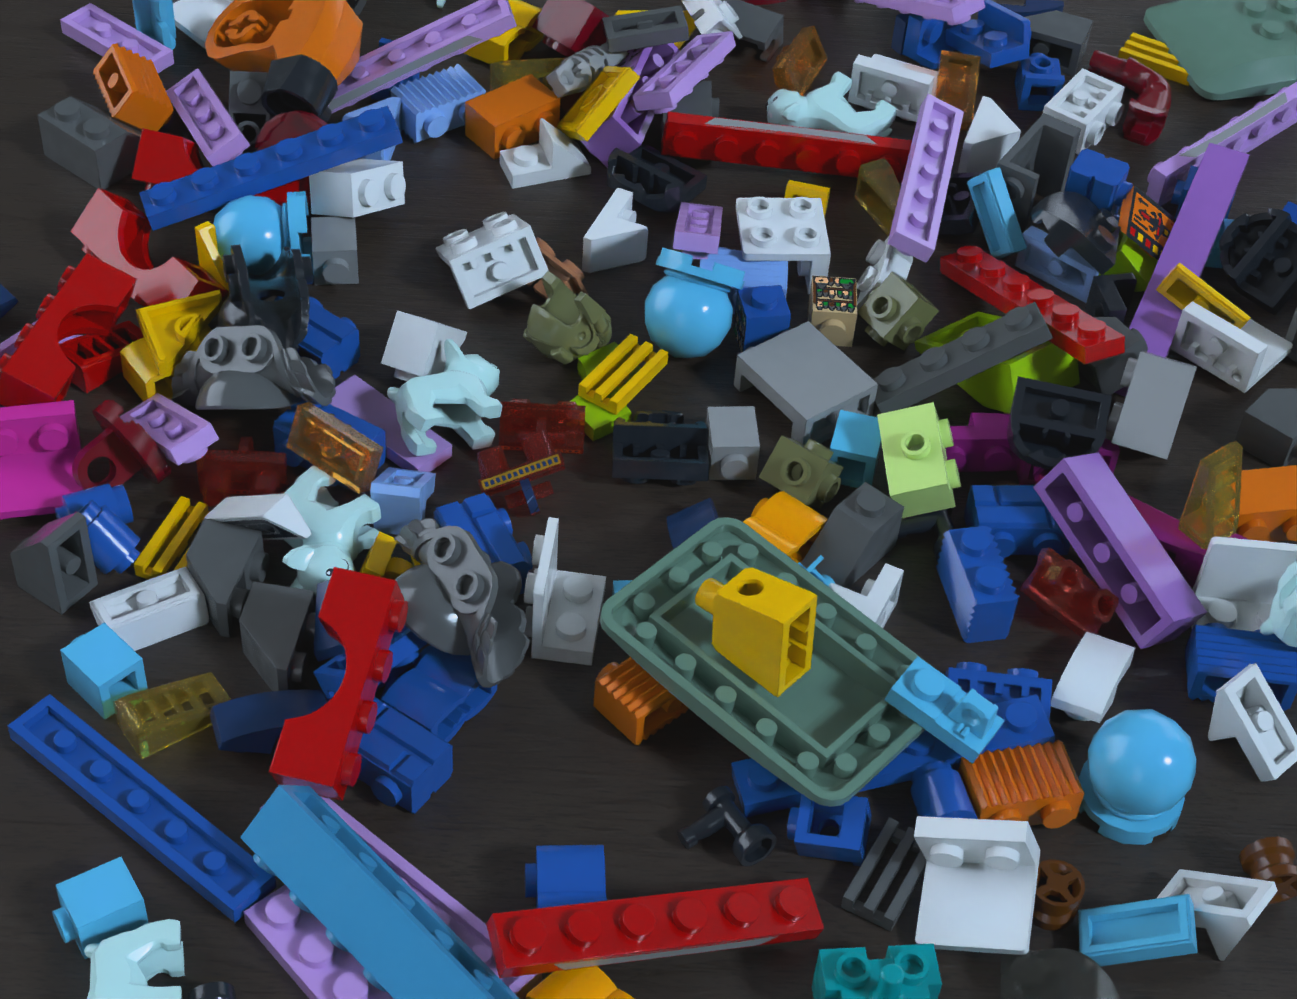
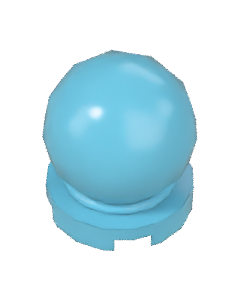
[213,191,314,275]
[645,247,745,358]
[1079,709,1197,845]

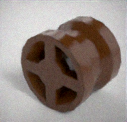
[1239,836,1297,904]
[1032,859,1085,931]

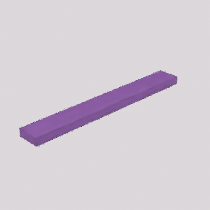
[1114,142,1250,397]

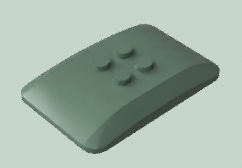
[1143,0,1297,100]
[600,517,933,807]

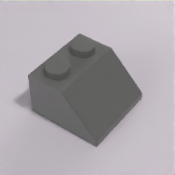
[38,96,141,190]

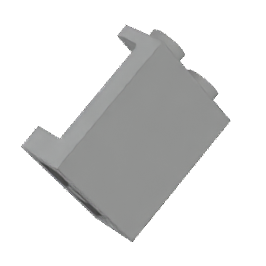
[734,321,878,445]

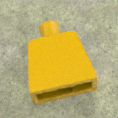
[695,567,817,697]

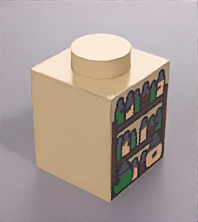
[808,275,857,347]

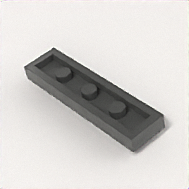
[873,302,1053,413]

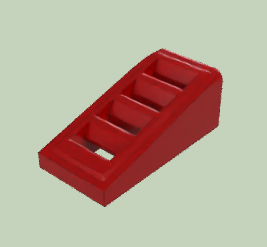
[60,320,144,394]

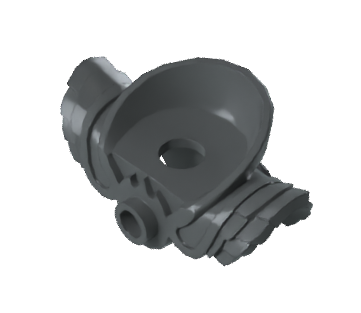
[171,325,336,410]
[394,518,530,688]

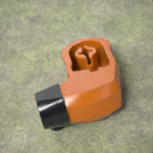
[205,0,363,122]

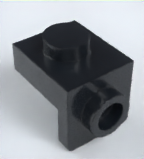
[1085,273,1137,323]

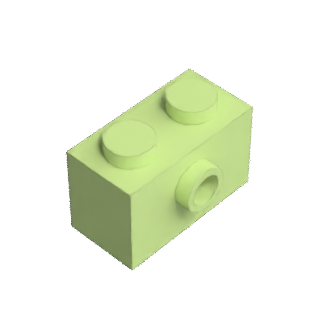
[877,402,961,518]

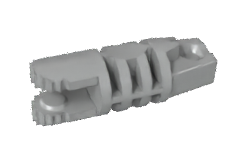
[546,42,628,98]

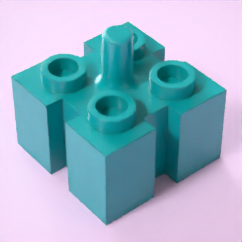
[812,944,942,999]

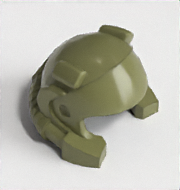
[523,271,612,364]

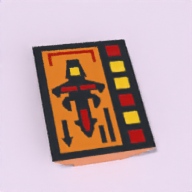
[1118,185,1176,260]

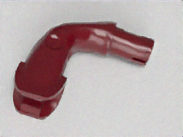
[1088,50,1171,146]

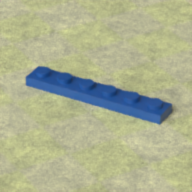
[139,105,403,231]
[7,694,276,923]
[731,694,1055,818]

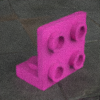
[0,400,84,519]

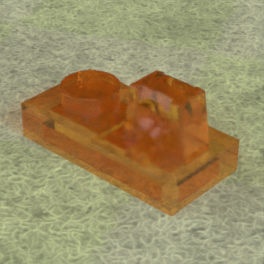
[772,26,828,96]
[934,50,981,131]
[286,402,384,494]

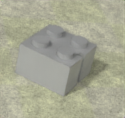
[1106,351,1197,459]

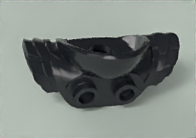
[217,244,313,351]

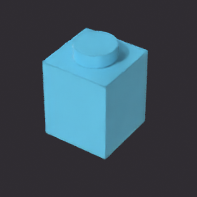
[830,410,882,488]
[60,623,148,719]
[52,857,148,959]

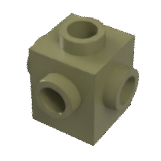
[857,272,939,351]
[759,435,844,509]

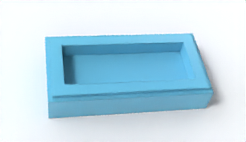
[967,167,1027,260]
[1078,894,1198,968]

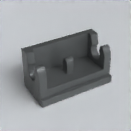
[695,0,784,62]

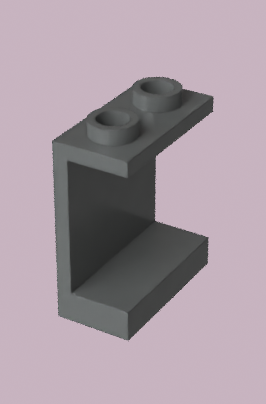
[997,113,1081,233]

